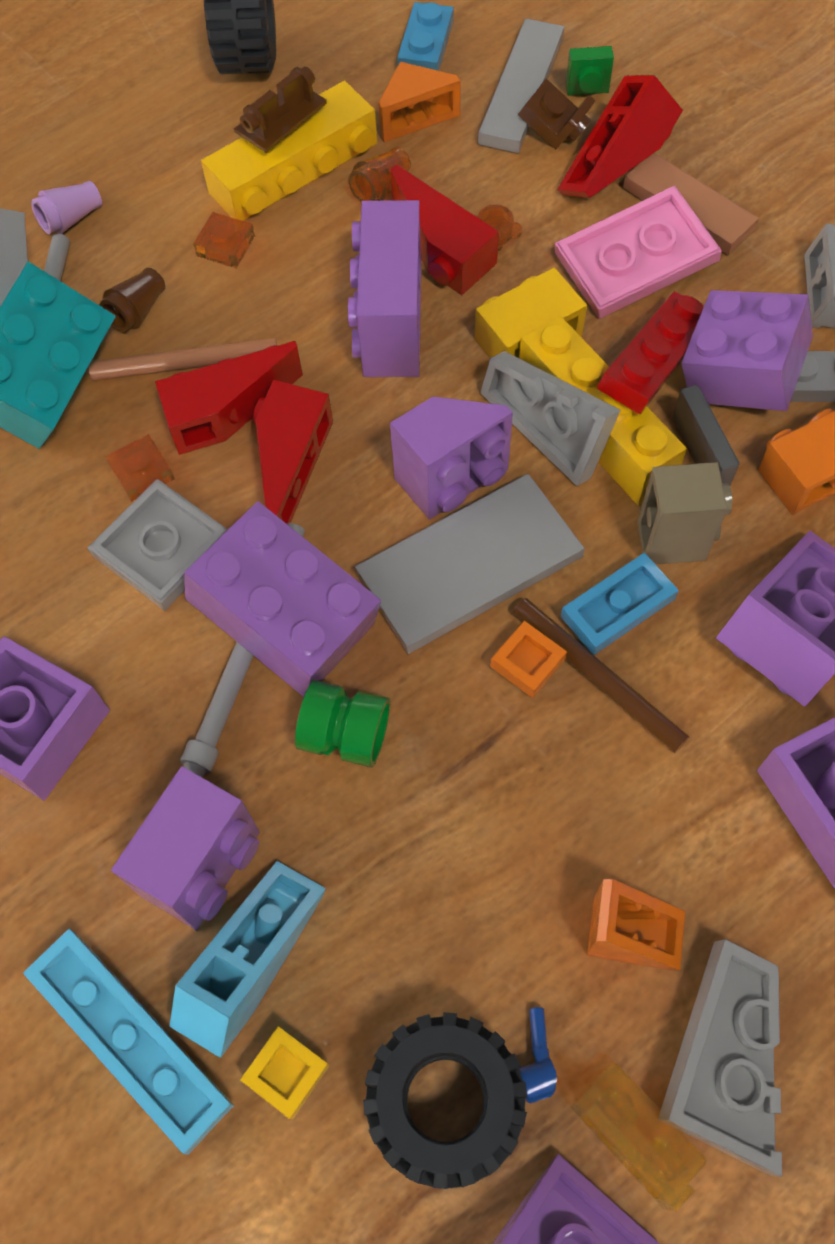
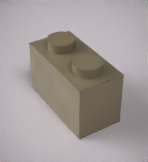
[637,462,732,564]

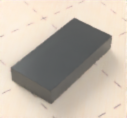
[672,385,740,486]

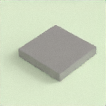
[87,479,228,611]

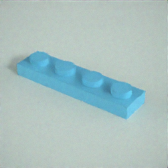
[23,929,234,1155]

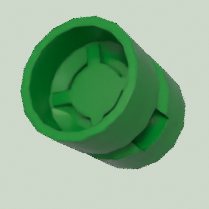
[295,680,391,768]

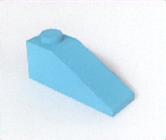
[169,861,326,1058]

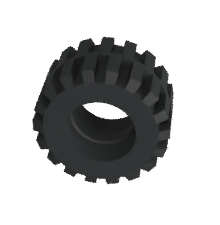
[204,0,276,75]
[363,1012,527,1189]

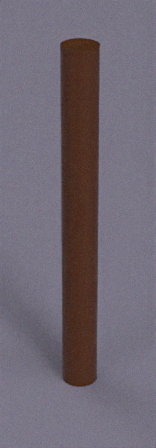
[513,598,689,753]

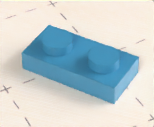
[397,2,454,71]
[560,552,679,655]

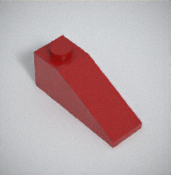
[557,75,683,198]
[390,164,499,295]
[253,380,333,524]

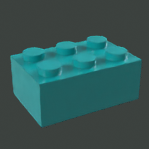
[0,261,116,449]

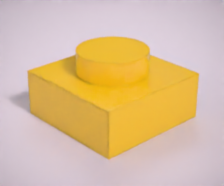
[240,1026,330,1120]

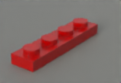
[596,291,704,415]

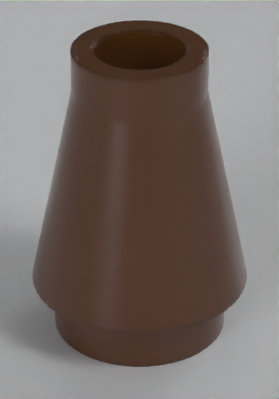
[99,268,165,332]

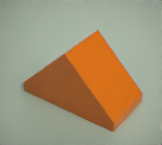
[378,61,461,142]
[587,879,685,971]

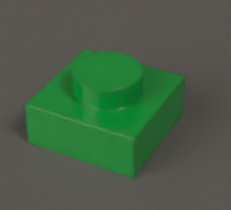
[566,46,614,96]

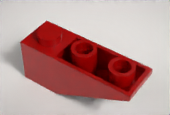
[155,341,303,455]

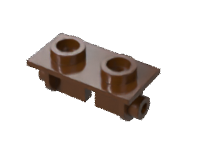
[234,66,327,153]

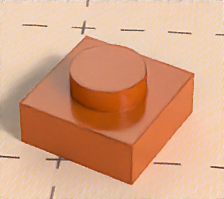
[490,621,567,698]

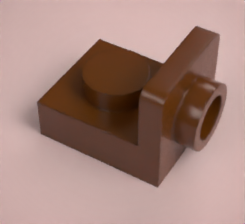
[517,79,596,150]

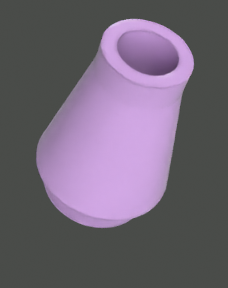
[31,181,102,234]

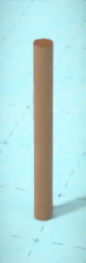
[88,338,277,381]

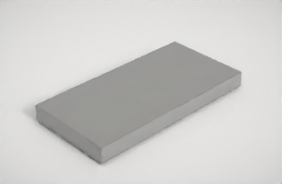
[355,474,585,654]

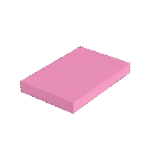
[555,185,722,320]

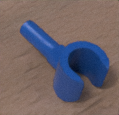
[519,1007,557,1103]

